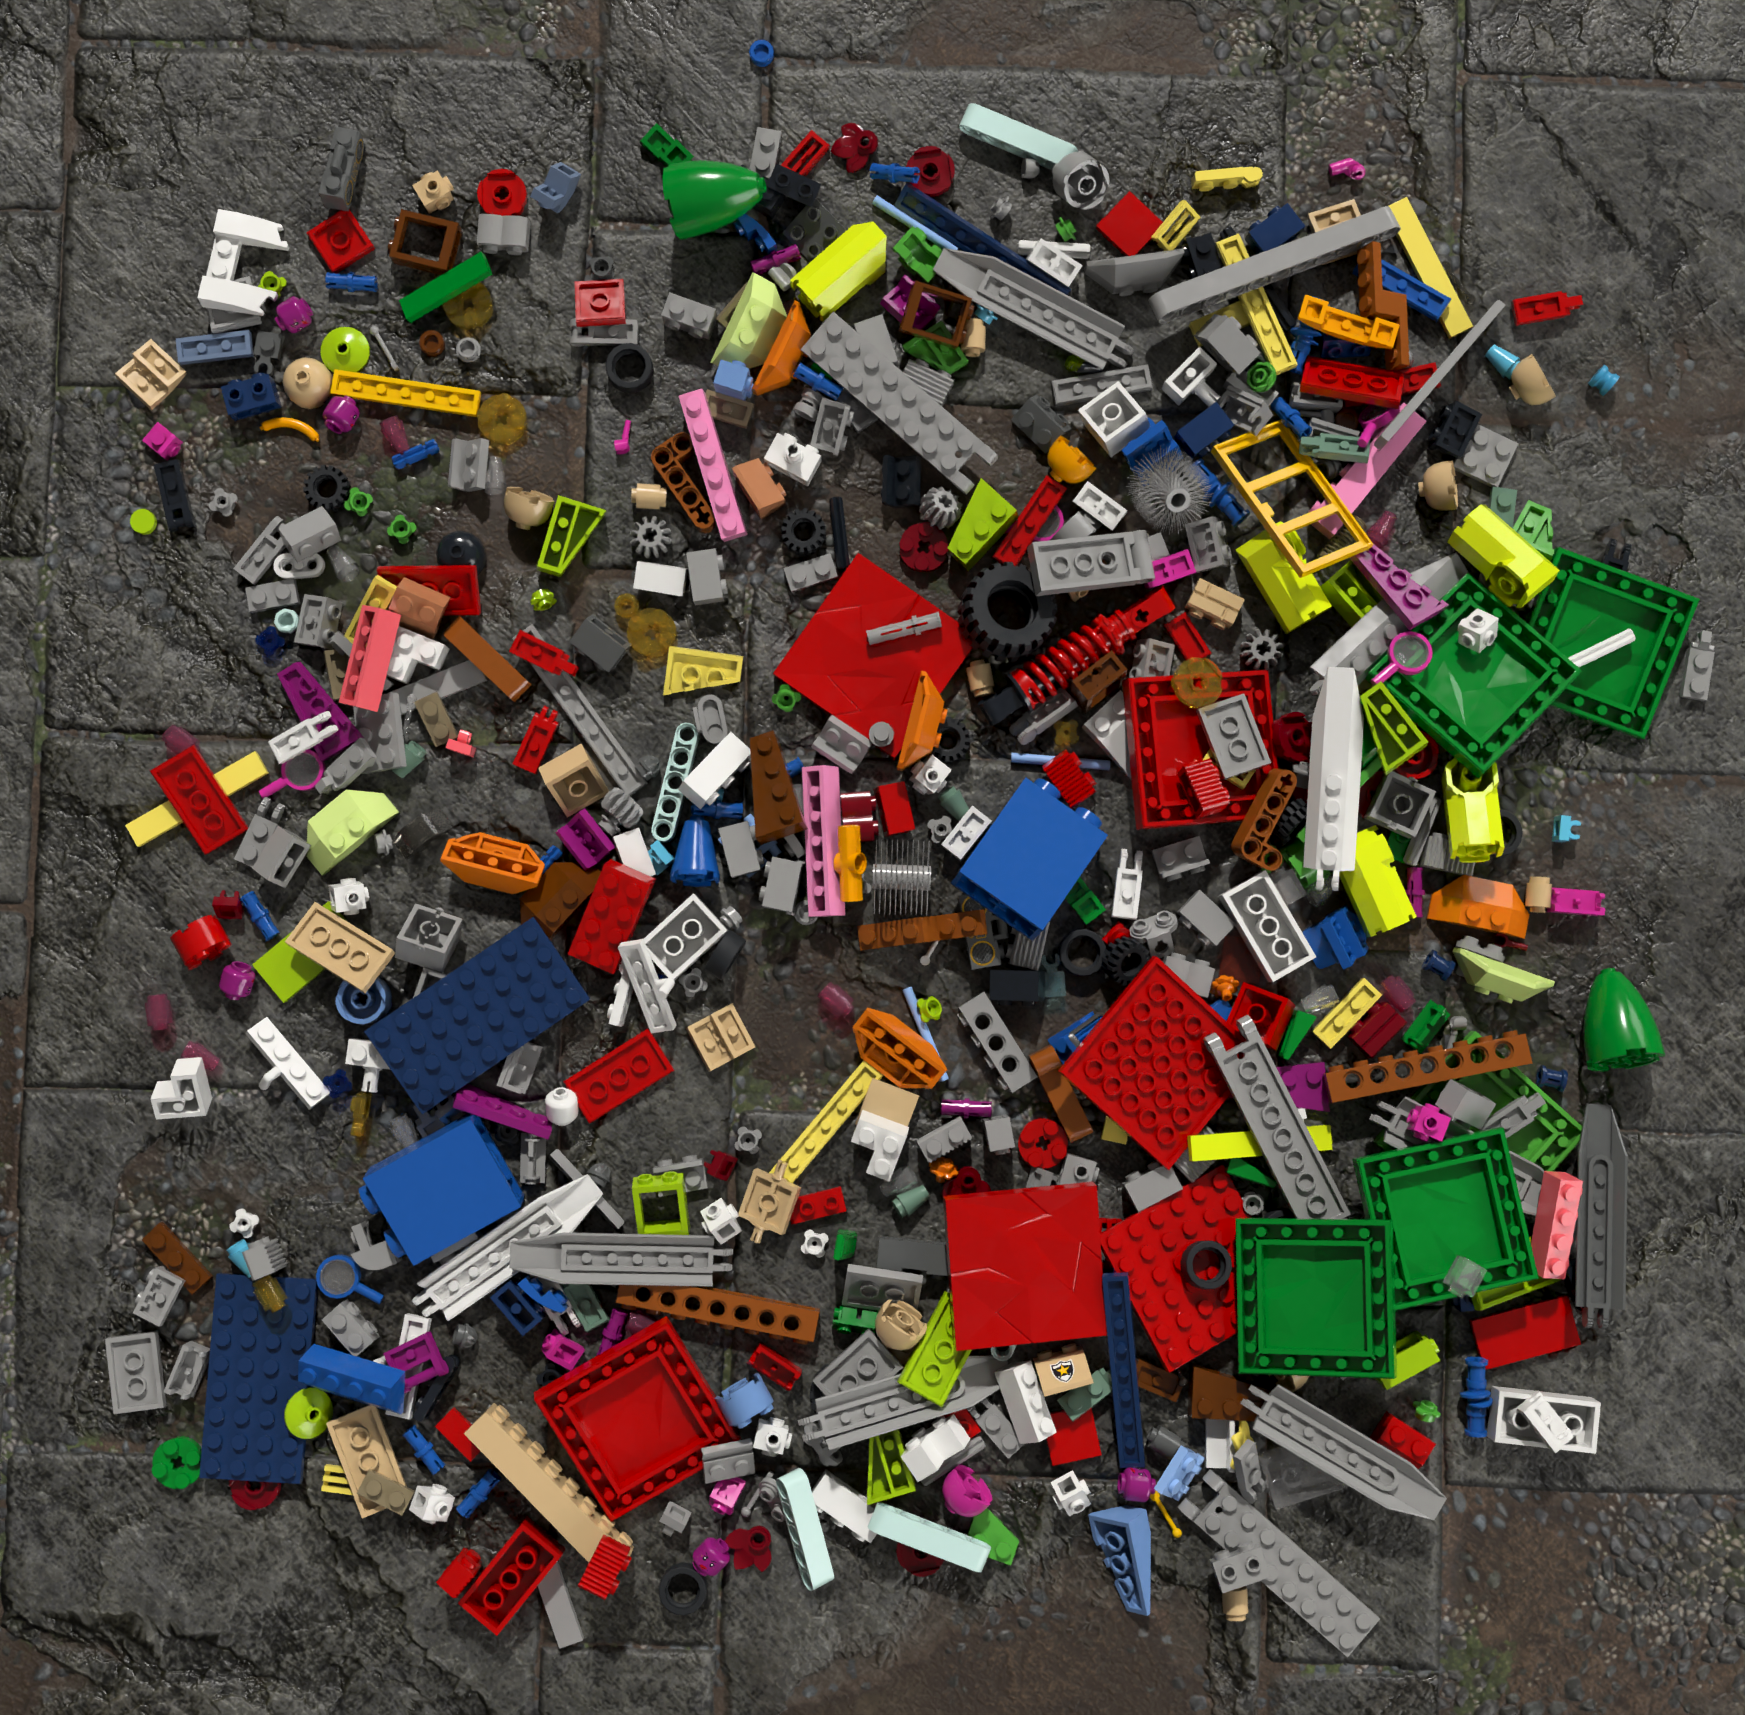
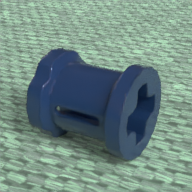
[1422,950,1456,981]
[1536,1065,1568,1092]

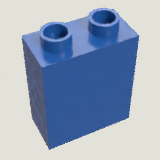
[951,777,1108,941]
[359,1113,525,1266]

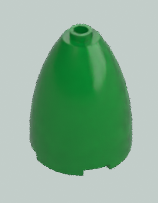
[663,160,767,239]
[1583,968,1665,1071]

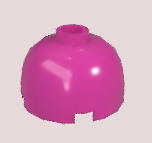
[942,1464,992,1517]

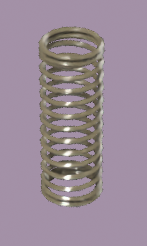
[1317,515,1367,567]

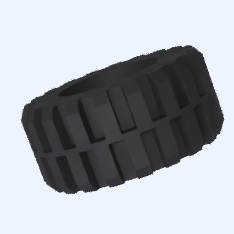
[957,562,1057,662]

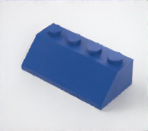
[298,1344,405,1415]

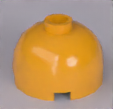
[1047,435,1096,484]

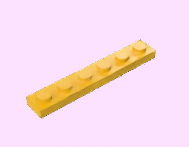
[331,369,481,417]

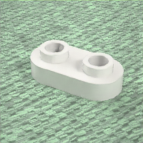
[274,553,325,580]

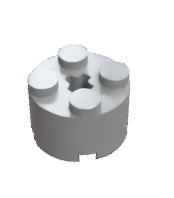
[1052,151,1110,210]

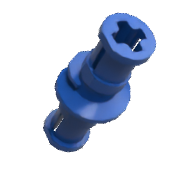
[1289,296,1323,375]
[1189,458,1251,528]
[1460,1357,1493,1438]

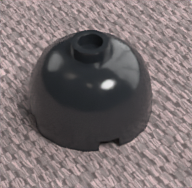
[436,531,487,576]

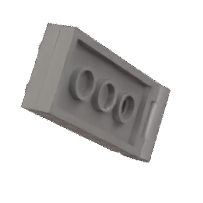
[1027,530,1155,596]

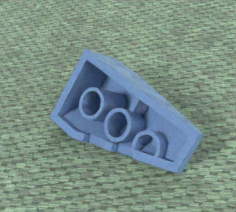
[1088,1505,1151,1616]

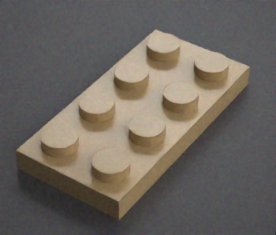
[285,902,395,994]
[326,1405,407,1518]

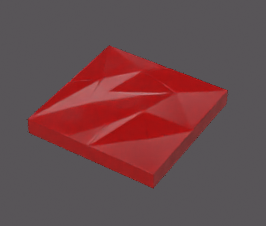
[773,553,973,760]
[1122,670,1278,830]
[943,1182,1107,1351]
[534,1316,742,1522]

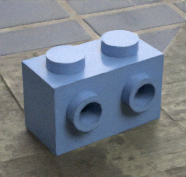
[713,360,754,401]

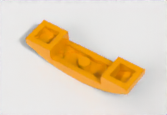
[1298,294,1400,349]

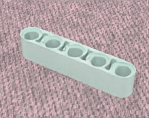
[959,103,1078,170]
[652,723,700,843]
[776,1468,834,1591]
[868,1502,991,1572]

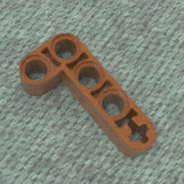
[651,432,716,533]
[443,616,532,702]
[1231,768,1297,871]
[1028,1045,1093,1143]

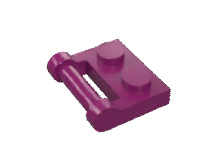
[383,1331,449,1394]

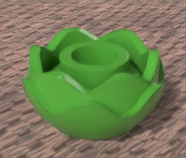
[1247,362,1276,392]

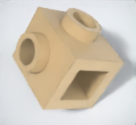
[412,170,454,214]

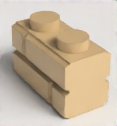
[1185,578,1245,630]

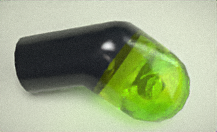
[1065,355,1102,373]

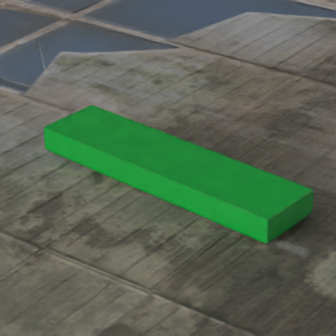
[399,252,493,323]

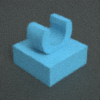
[1552,815,1581,842]

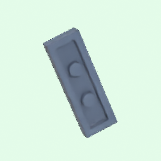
[176,330,254,365]

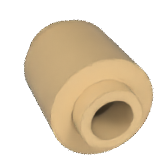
[961,318,986,357]
[631,483,667,510]
[966,660,995,697]
[1525,877,1552,913]
[1222,1586,1248,1621]

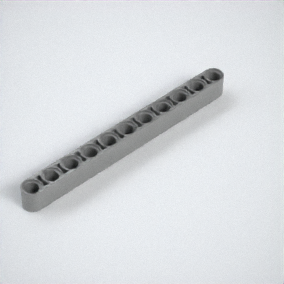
[1148,206,1401,324]

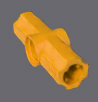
[833,825,867,902]

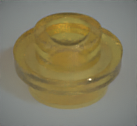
[614,593,639,618]

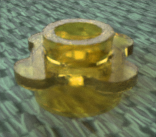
[1054,720,1079,745]

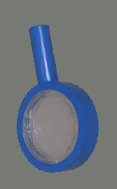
[316,1254,384,1304]

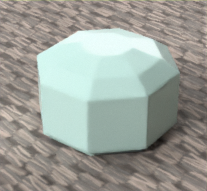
[274,608,299,634]

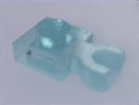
[1041,954,1066,997]

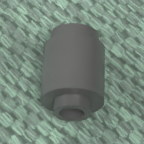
[1146,1425,1185,1459]

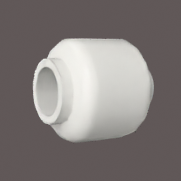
[545,1087,579,1126]

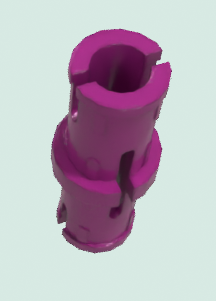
[750,244,801,275]
[1405,867,1425,918]
[941,1098,992,1118]
[596,1307,628,1356]

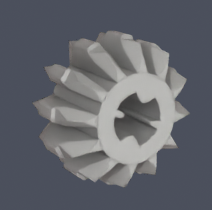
[919,486,963,530]
[630,516,672,558]
[1240,629,1283,670]
[601,787,643,829]

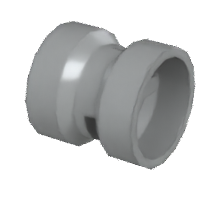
[793,387,825,422]

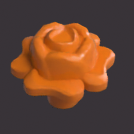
[1210,975,1239,1001]
[929,1157,958,1183]

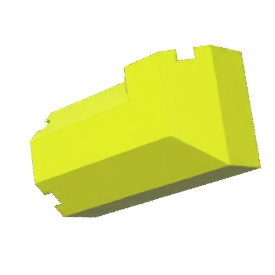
[790,222,887,322]
[1447,504,1560,608]
[1236,521,1332,634]
[1441,758,1504,863]
[1339,825,1416,937]

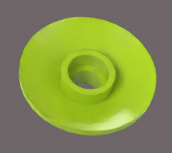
[321,327,370,373]
[284,1387,333,1439]

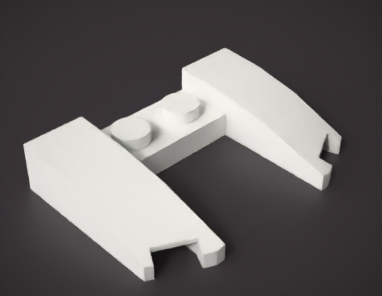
[197,209,289,316]

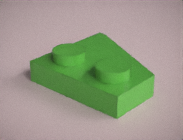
[902,320,968,375]
[1513,500,1554,561]
[967,1508,1019,1565]

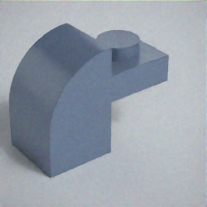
[530,162,581,213]

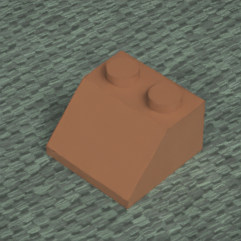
[732,458,787,520]
[388,577,450,640]

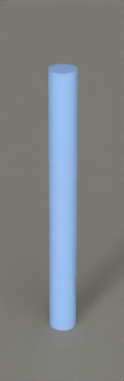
[872,195,959,250]
[1011,752,1110,770]
[902,987,949,1082]

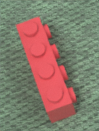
[339,605,401,712]
[1531,1171,1583,1279]

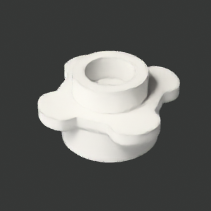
[230,1209,259,1238]
[801,1229,829,1258]

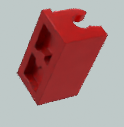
[873,781,915,837]
[747,1342,802,1391]

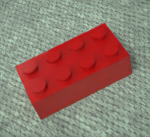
[568,859,656,974]
[458,1516,566,1636]

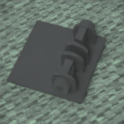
[783,198,847,262]

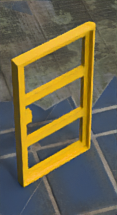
[1211,419,1373,578]

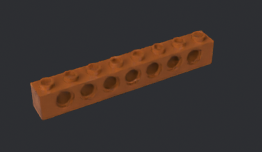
[1323,1030,1532,1103]
[616,1285,820,1345]

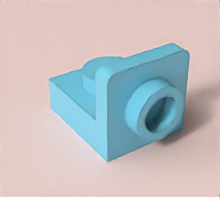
[648,840,674,875]

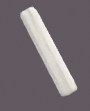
[1018,240,1091,259]
[1568,629,1636,667]

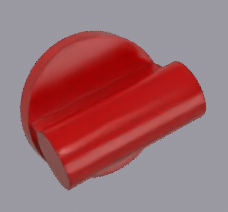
[1102,921,1131,945]

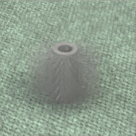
[1126,446,1214,534]
[872,839,931,916]

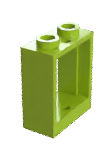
[632,1171,690,1235]
[1374,1331,1440,1390]

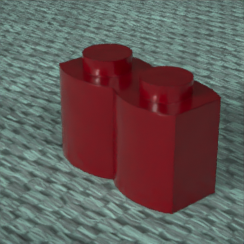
[840,791,879,842]

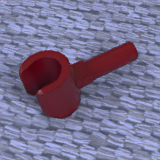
[1493,933,1528,951]

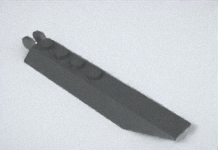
[1575,1103,1628,1329]

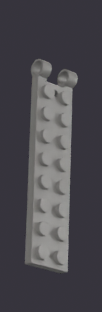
[801,311,999,495]
[1203,1015,1350,1219]
[1178,1469,1380,1658]

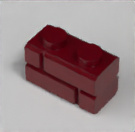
[1347,1002,1407,1058]

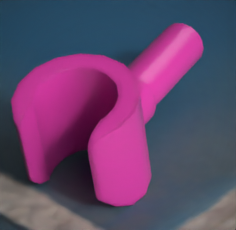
[614,420,631,454]

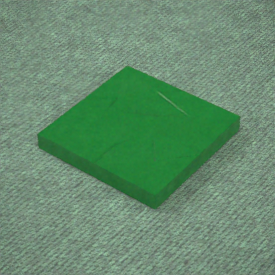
[1526,547,1700,739]
[1365,573,1582,779]
[1352,1127,1539,1311]
[1236,1218,1397,1379]

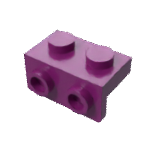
[880,275,941,330]
[556,809,615,871]

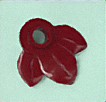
[831,123,878,173]
[942,1166,991,1197]
[725,1525,772,1572]

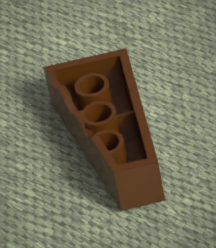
[750,730,808,845]
[1187,1362,1274,1421]

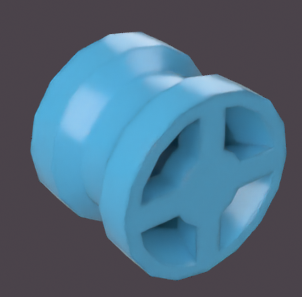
[1588,365,1620,396]

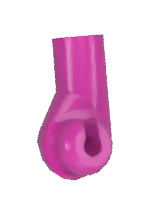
[1328,158,1366,180]

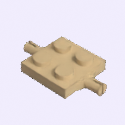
[738,1160,801,1243]

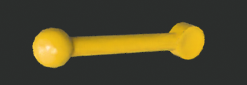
[1150,1490,1182,1538]

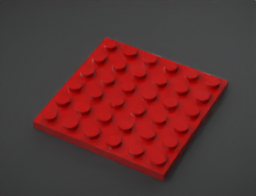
[1058,956,1246,1170]
[1100,1164,1252,1373]

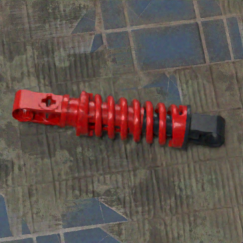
[977,586,1176,726]

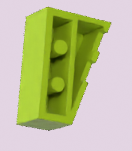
[948,478,1019,571]
[537,495,606,577]
[1320,560,1382,627]
[1360,681,1428,776]
[867,1429,916,1505]

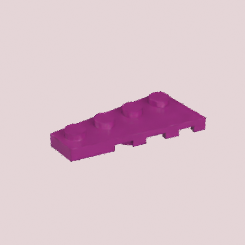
[1349,544,1449,630]
[277,662,364,761]
[1228,1062,1330,1112]
[453,1083,552,1139]

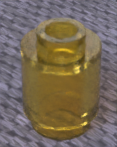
[252,1274,288,1313]

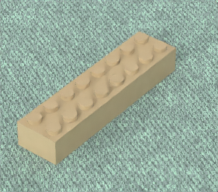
[464,1403,634,1563]

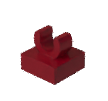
[212,890,244,919]
[704,1150,738,1181]

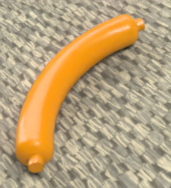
[260,417,320,442]

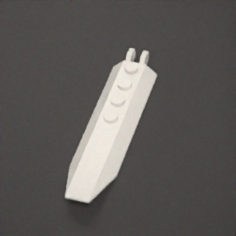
[1303,667,1364,891]
[412,1174,603,1321]

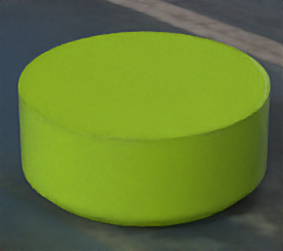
[130,509,157,535]

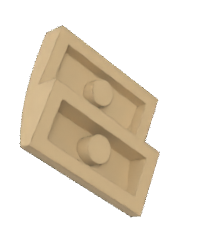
[1307,199,1361,265]
[115,339,187,411]
[686,1003,755,1072]
[855,1078,919,1127]

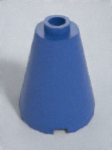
[670,816,720,887]

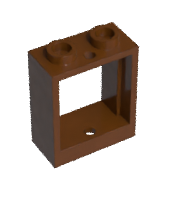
[387,209,463,275]
[899,280,974,349]
[1070,650,1128,714]

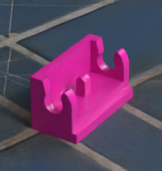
[1144,549,1196,589]
[1547,888,1605,916]

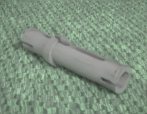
[866,612,942,645]

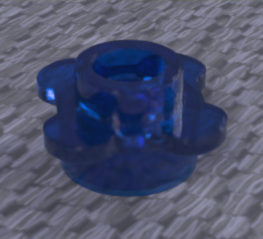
[255,626,285,656]
[322,1069,353,1099]

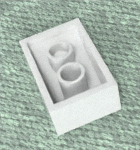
[1082,690,1131,779]

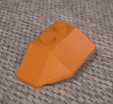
[752,300,811,396]
[897,671,948,771]
[440,832,545,894]
[1426,875,1530,939]
[852,1007,947,1089]

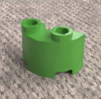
[892,226,942,283]
[1277,837,1330,891]

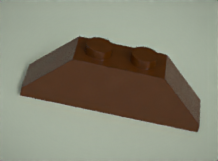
[520,862,601,941]

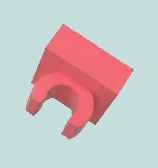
[446,729,477,758]

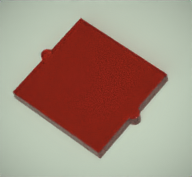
[1218,935,1261,984]

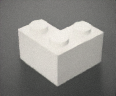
[387,626,450,685]
[151,1057,212,1119]
[851,1110,909,1182]
[901,1414,970,1482]

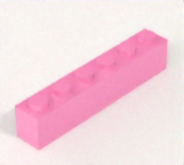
[679,389,748,542]
[1308,403,1426,540]
[802,765,845,917]

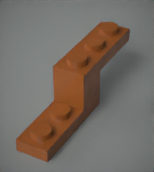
[1357,241,1410,372]
[857,909,987,951]

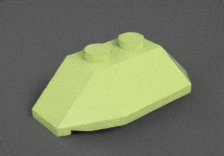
[710,272,787,369]
[307,789,400,876]
[1453,947,1555,1004]

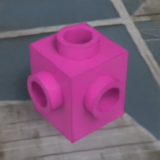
[1407,1103,1451,1142]

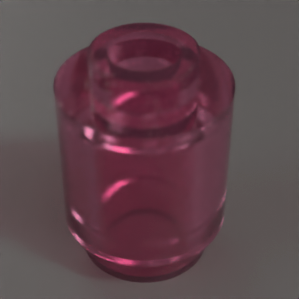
[162,725,201,755]
[1379,974,1416,1013]
[817,982,854,1018]
[145,994,173,1031]

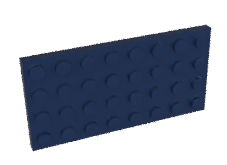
[364,917,590,1114]
[199,1273,318,1484]

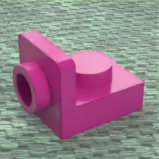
[142,422,183,461]
[541,1328,585,1371]
[709,1477,746,1515]

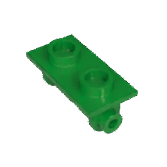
[1401,999,1451,1054]
[832,1306,878,1336]

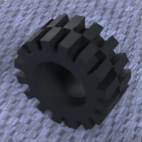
[303,465,351,513]
[781,508,826,556]
[931,717,970,763]
[1272,798,1307,844]
[1102,936,1150,985]

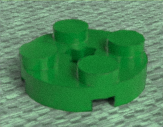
[152,1436,202,1489]

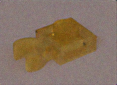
[350,1092,372,1137]

